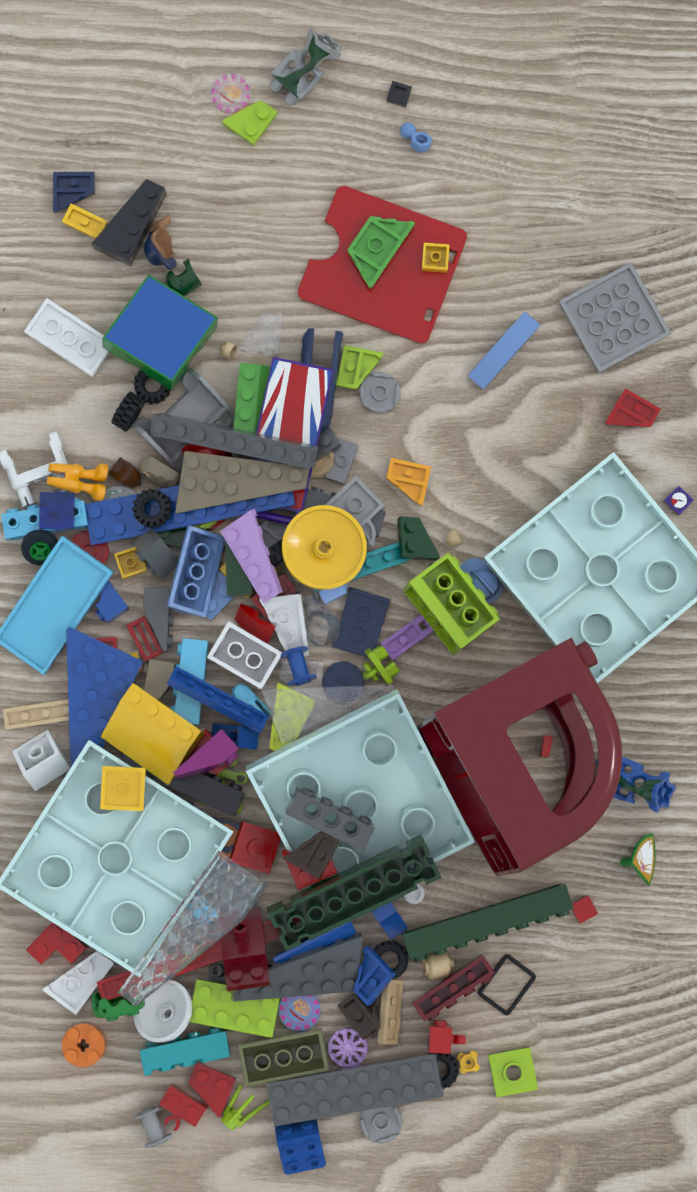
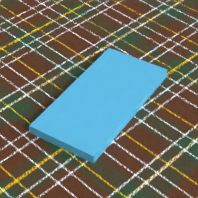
[0,536,114,675]

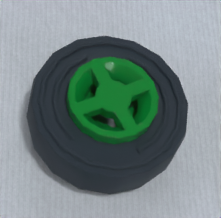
[21,529,58,565]

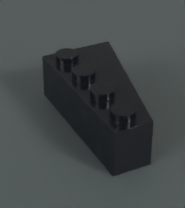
[92,179,167,266]

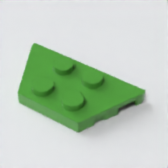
[347,216,415,289]

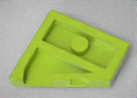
[222,100,278,146]

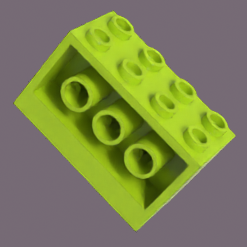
[402,553,500,656]

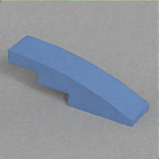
[468,312,540,389]

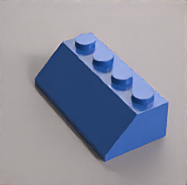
[273,921,357,964]

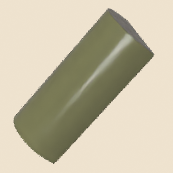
[238,1028,329,1087]

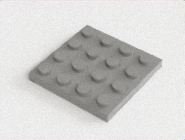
[558,262,671,374]

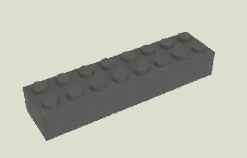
[267,1052,444,1126]

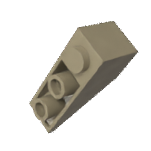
[141,659,176,701]

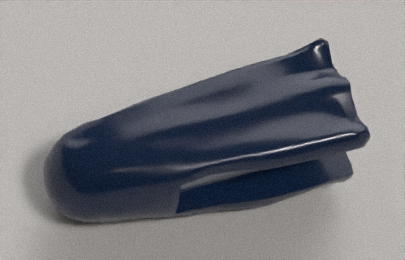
[300,328,343,433]

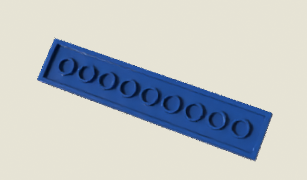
[85,464,296,546]

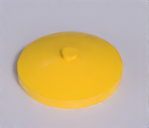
[282,505,367,590]

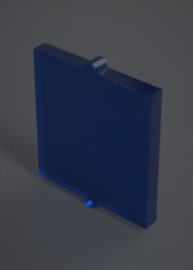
[39,490,75,531]

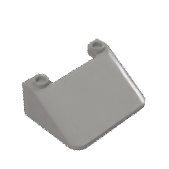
[131,368,235,471]

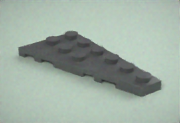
[232,932,363,1002]

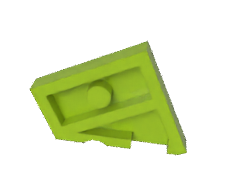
[336,345,383,390]

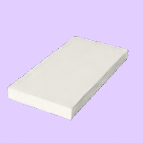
[24,298,110,378]

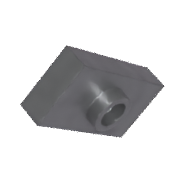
[325,439,358,485]

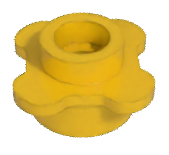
[457,1051,480,1074]

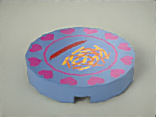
[279,995,320,1031]

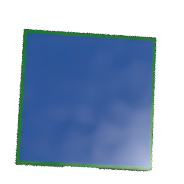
[102,274,218,391]

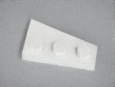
[259,593,310,656]

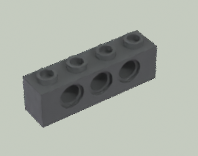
[285,787,375,851]

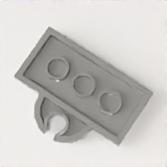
[325,476,385,546]

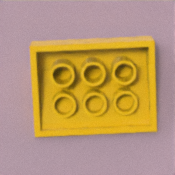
[101,683,205,785]

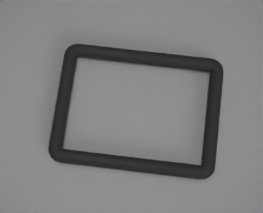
[478,954,536,1015]

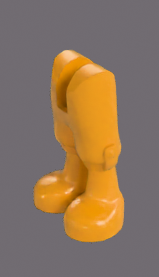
[46,463,108,502]

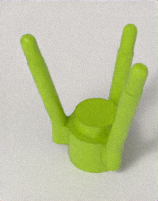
[221,1084,270,1130]

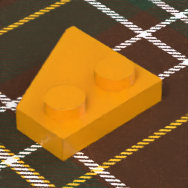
[386,458,431,506]

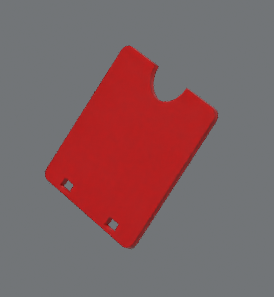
[298,186,467,344]

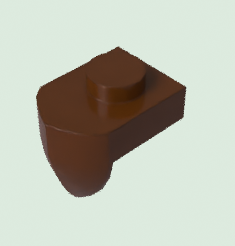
[108,457,141,488]

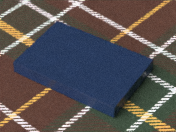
[332,587,390,659]

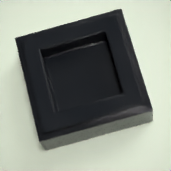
[386,81,412,108]

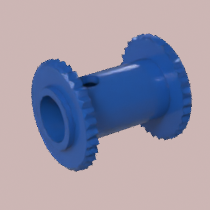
[280,646,317,686]

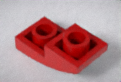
[235,603,276,644]

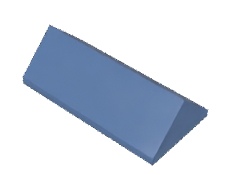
[167,525,225,618]

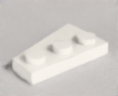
[42,951,115,1015]

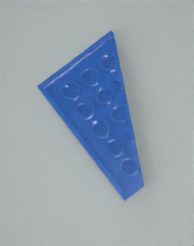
[66,626,143,767]

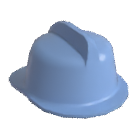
[460,558,503,603]

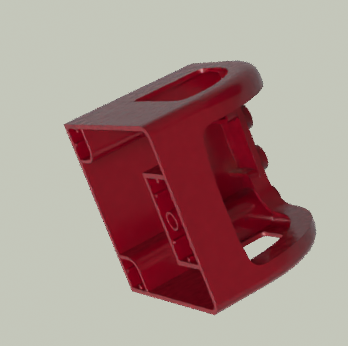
[416,637,622,876]

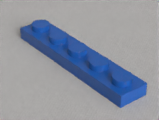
[167,666,269,734]

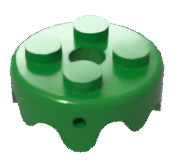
[91,989,145,1021]

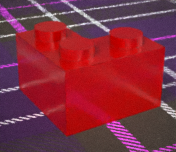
[26,922,89,964]

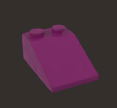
[173,729,239,780]

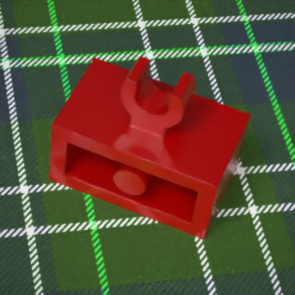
[428,1019,466,1054]
[159,1084,208,1131]

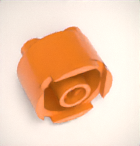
[62,1022,107,1067]

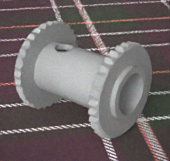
[133,1106,173,1148]

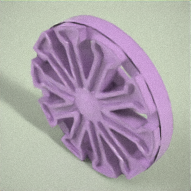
[328,1027,368,1067]

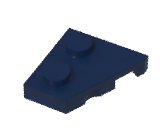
[53,172,95,213]

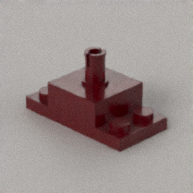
[218,907,270,992]

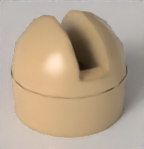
[220,342,237,360]
[445,529,463,547]

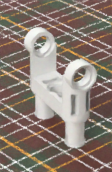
[0,431,70,508]

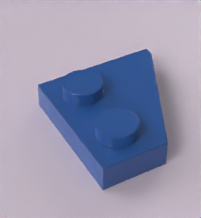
[353,946,396,1006]

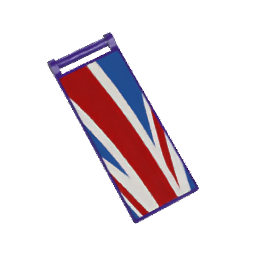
[250,357,334,525]

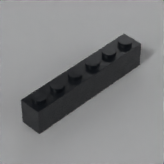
[121,753,246,817]

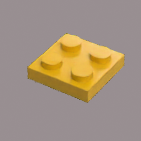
[100,766,146,811]

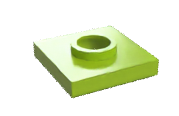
[488,1047,538,1098]

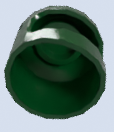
[166,258,202,296]

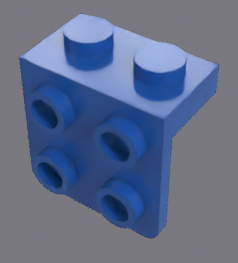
[275,1119,326,1175]

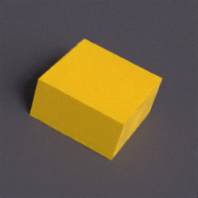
[422,243,449,273]
[114,547,148,580]

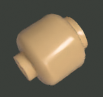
[422,952,454,980]

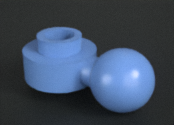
[400,122,432,152]

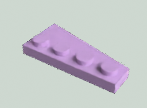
[220,509,283,603]

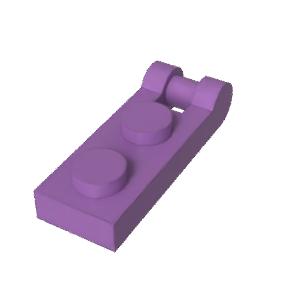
[380,614,434,661]

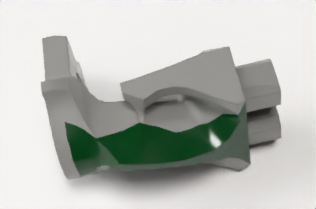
[270,28,342,105]

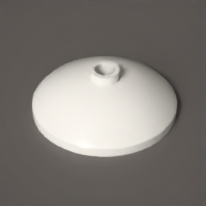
[134,979,192,1043]

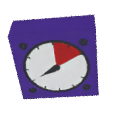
[664,486,693,516]

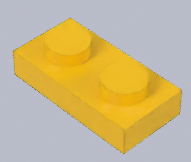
[62,204,108,239]

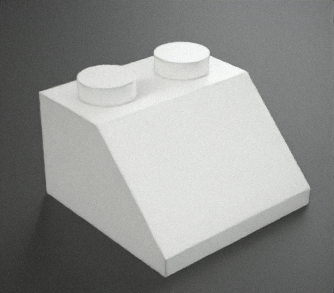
[12,729,70,791]

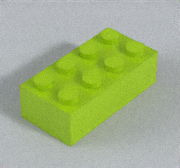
[189,978,280,1038]

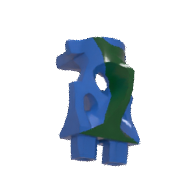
[594,757,676,813]

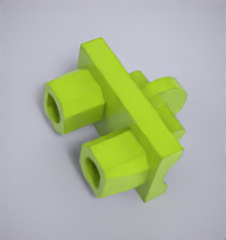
[362,645,400,685]

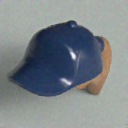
[144,214,177,270]

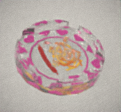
[211,73,251,114]

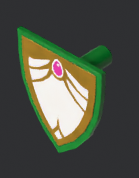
[620,833,656,886]

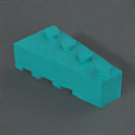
[140,1027,231,1076]

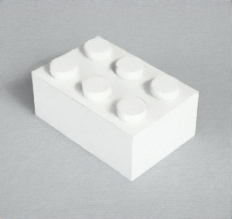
[207,621,282,690]

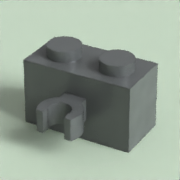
[133,528,178,579]

